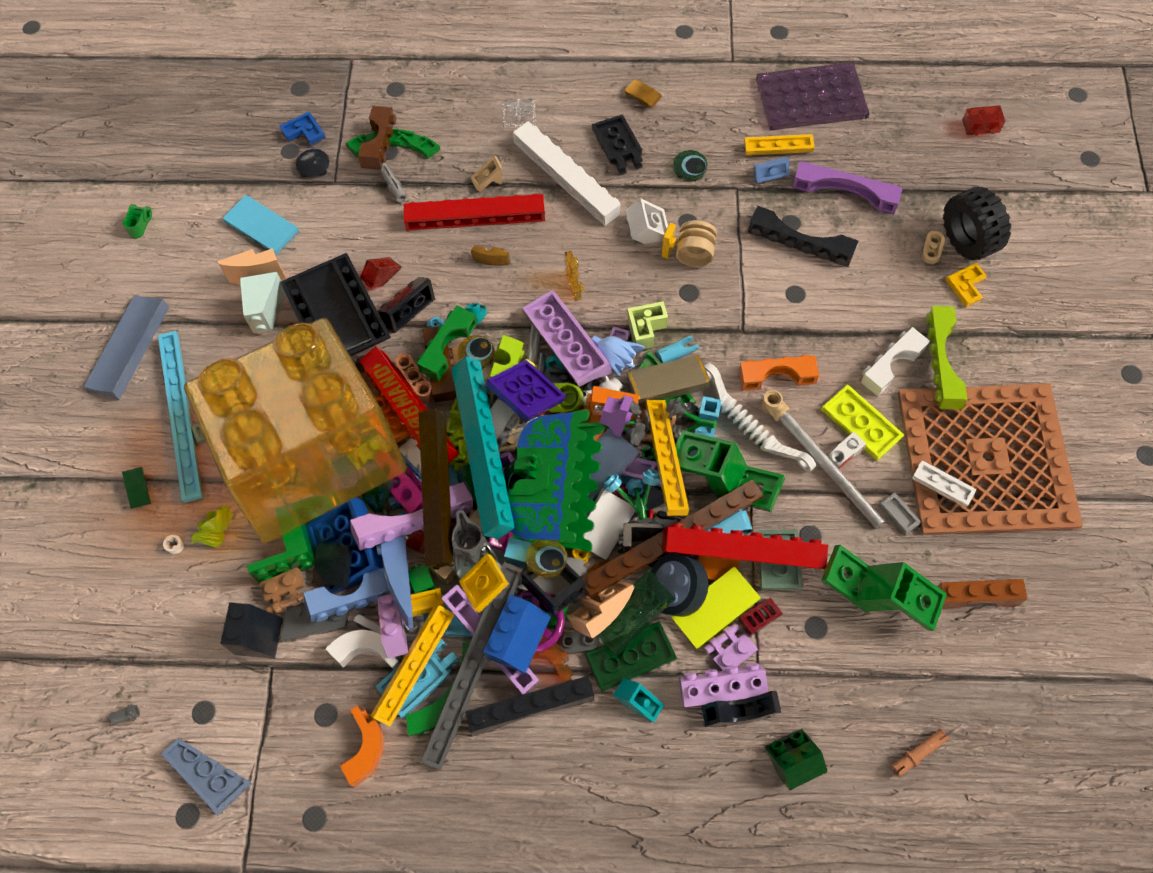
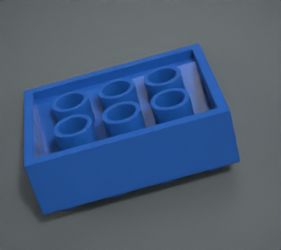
[306,496,383,594]

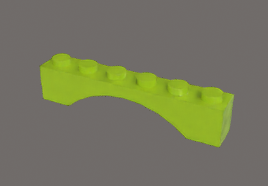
[926,306,967,410]

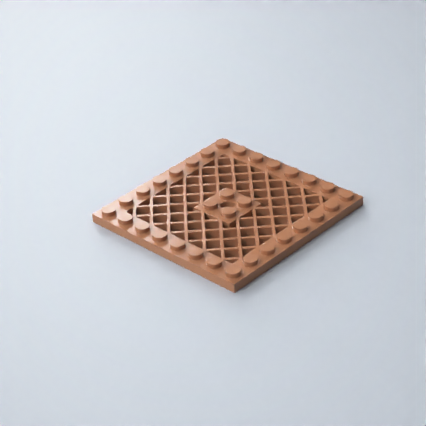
[898,384,1083,535]

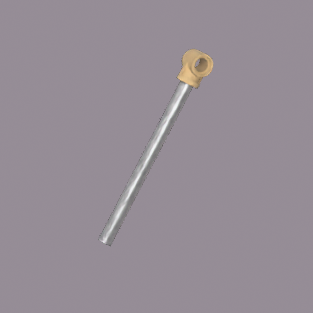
[761,390,885,529]

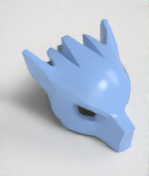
[592,336,645,377]

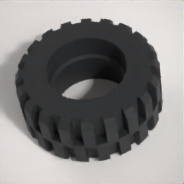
[943,186,1011,260]

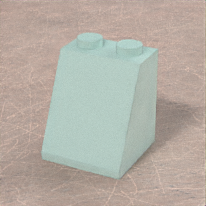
[240,272,286,334]

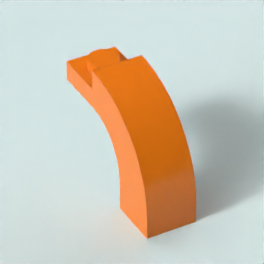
[340,705,384,787]

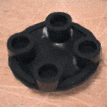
[296,149,330,177]

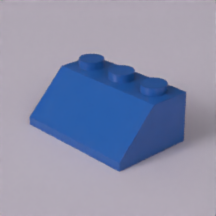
[483,594,551,674]

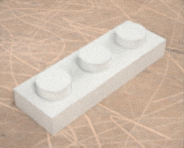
[912,460,977,508]

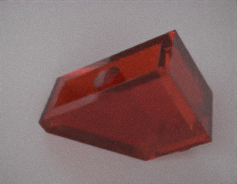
[360,257,402,288]

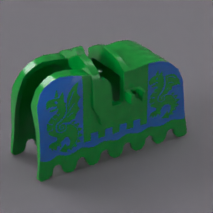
[508,409,605,552]

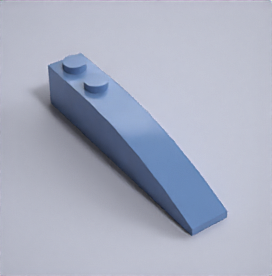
[377,535,413,629]

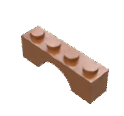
[937,579,1028,609]

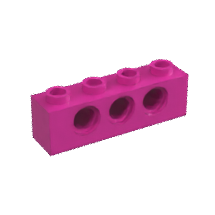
[368,447,423,514]

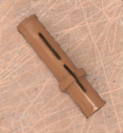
[890,729,949,778]

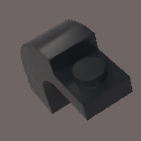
[701,691,781,727]

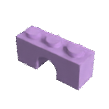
[377,594,408,658]

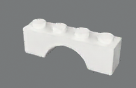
[860,327,930,396]

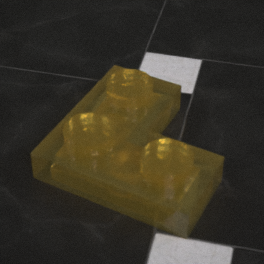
[564,251,584,301]

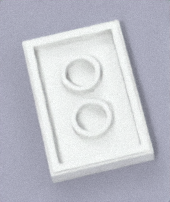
[584,488,635,560]

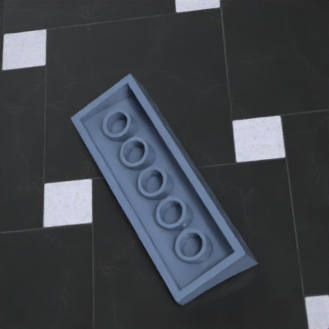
[84,295,169,400]
[588,428,640,501]

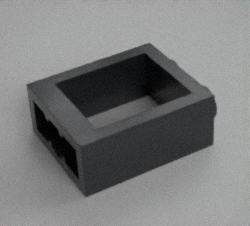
[521,559,586,616]

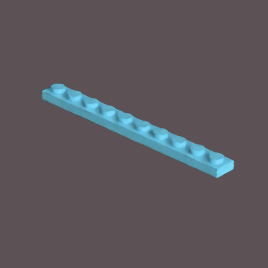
[158,331,204,503]

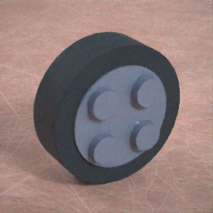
[648,553,708,617]

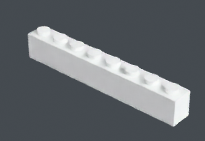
[513,121,620,226]

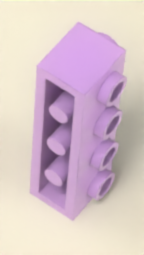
[679,663,768,707]

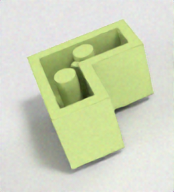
[627,301,668,349]

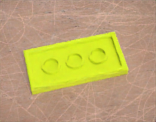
[821,384,904,461]
[671,566,761,650]

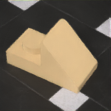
[471,155,503,192]

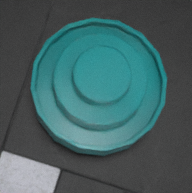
[465,303,488,324]

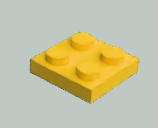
[459,553,508,612]

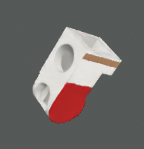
[828,432,866,469]

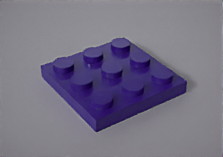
[486,360,566,422]

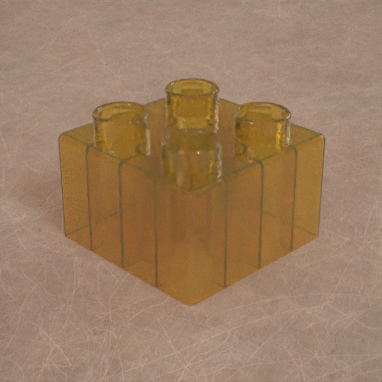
[184,318,407,543]

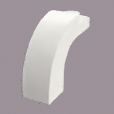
[326,630,400,670]

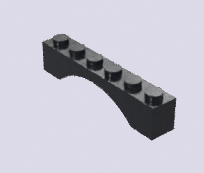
[748,206,859,267]
[465,676,594,737]

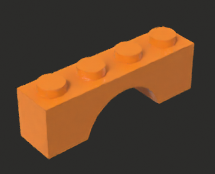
[739,355,819,391]

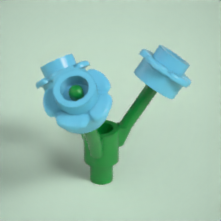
[603,469,660,520]

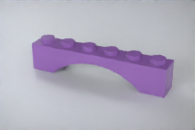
[792,161,903,214]

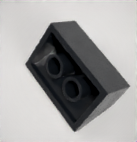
[378,277,435,333]

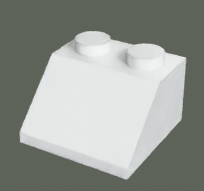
[626,199,668,244]

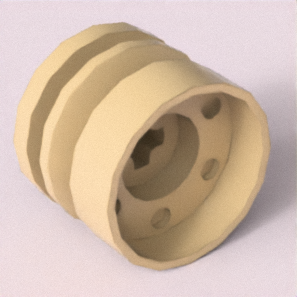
[676,220,717,267]

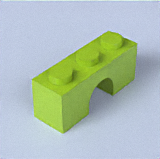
[485,334,524,388]

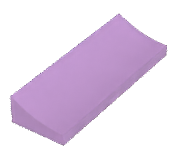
[522,290,612,387]

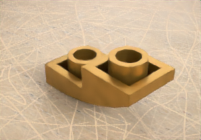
[624,79,662,108]
[471,244,510,266]

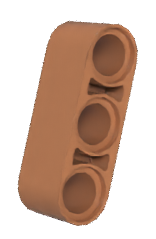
[395,353,433,404]

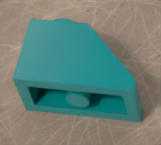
[613,678,664,723]

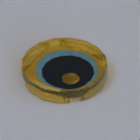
[458,335,495,369]
[526,540,567,578]

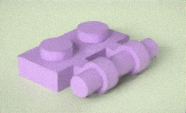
[703,623,758,671]

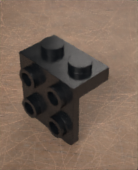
[618,521,664,554]

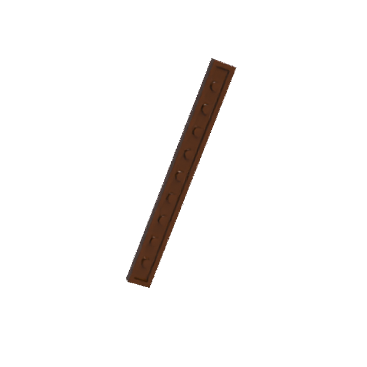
[582,479,764,598]

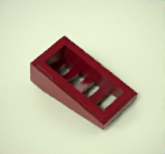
[738,598,783,637]

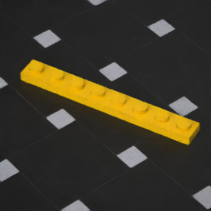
[646,400,689,516]

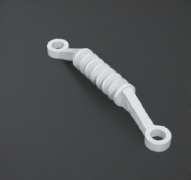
[705,363,816,472]

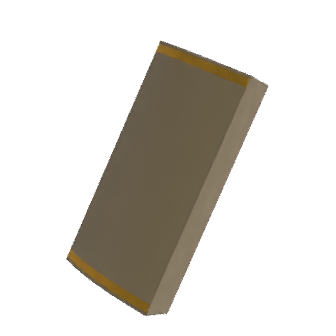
[626,355,710,406]

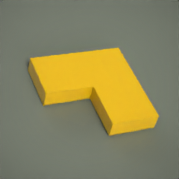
[945,263,987,307]

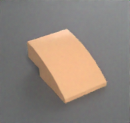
[218,248,286,285]
[568,581,634,638]

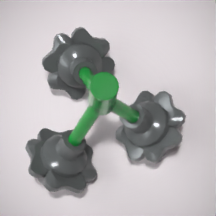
[666,397,717,444]

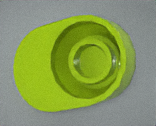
[548,383,584,412]

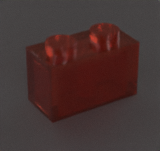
[962,105,1006,136]

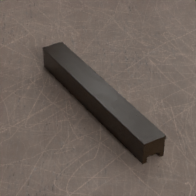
[418,408,454,570]

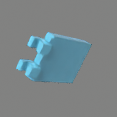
[375,639,460,719]

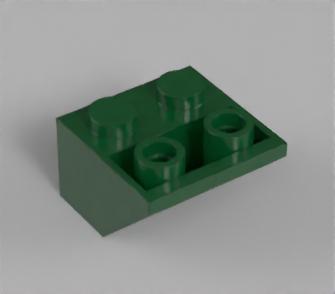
[764,729,828,791]

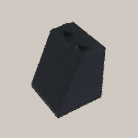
[220,602,283,659]

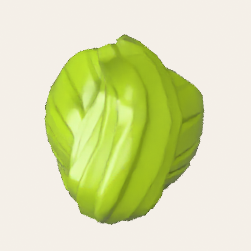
[191,505,233,547]

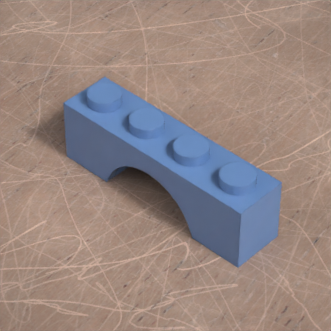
[303,568,390,622]

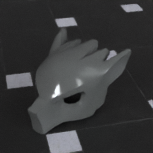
[452,510,498,573]

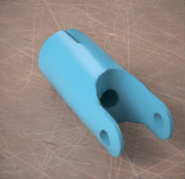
[655,336,699,363]

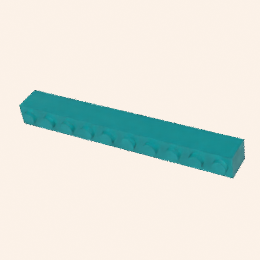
[451,356,515,539]

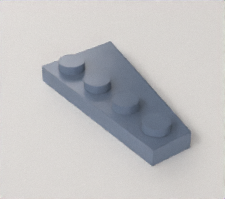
[161,738,252,816]

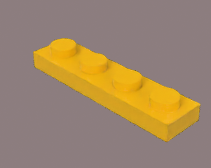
[744,134,815,156]

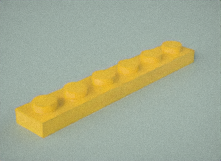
[370,604,455,727]

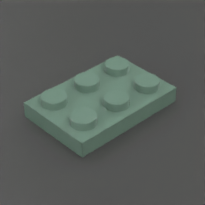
[757,530,803,590]

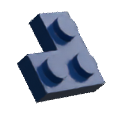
[279,111,326,145]

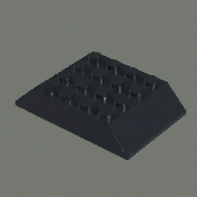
[280,253,391,369]

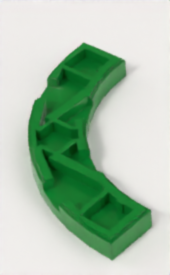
[345,129,441,159]
[406,641,478,737]

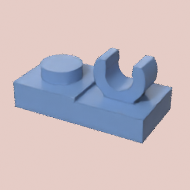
[754,157,790,183]

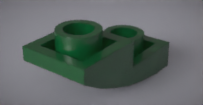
[122,467,152,509]

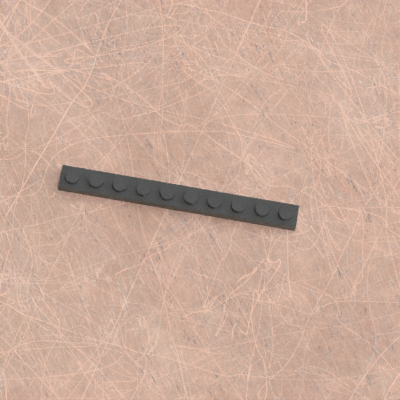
[421,562,523,770]

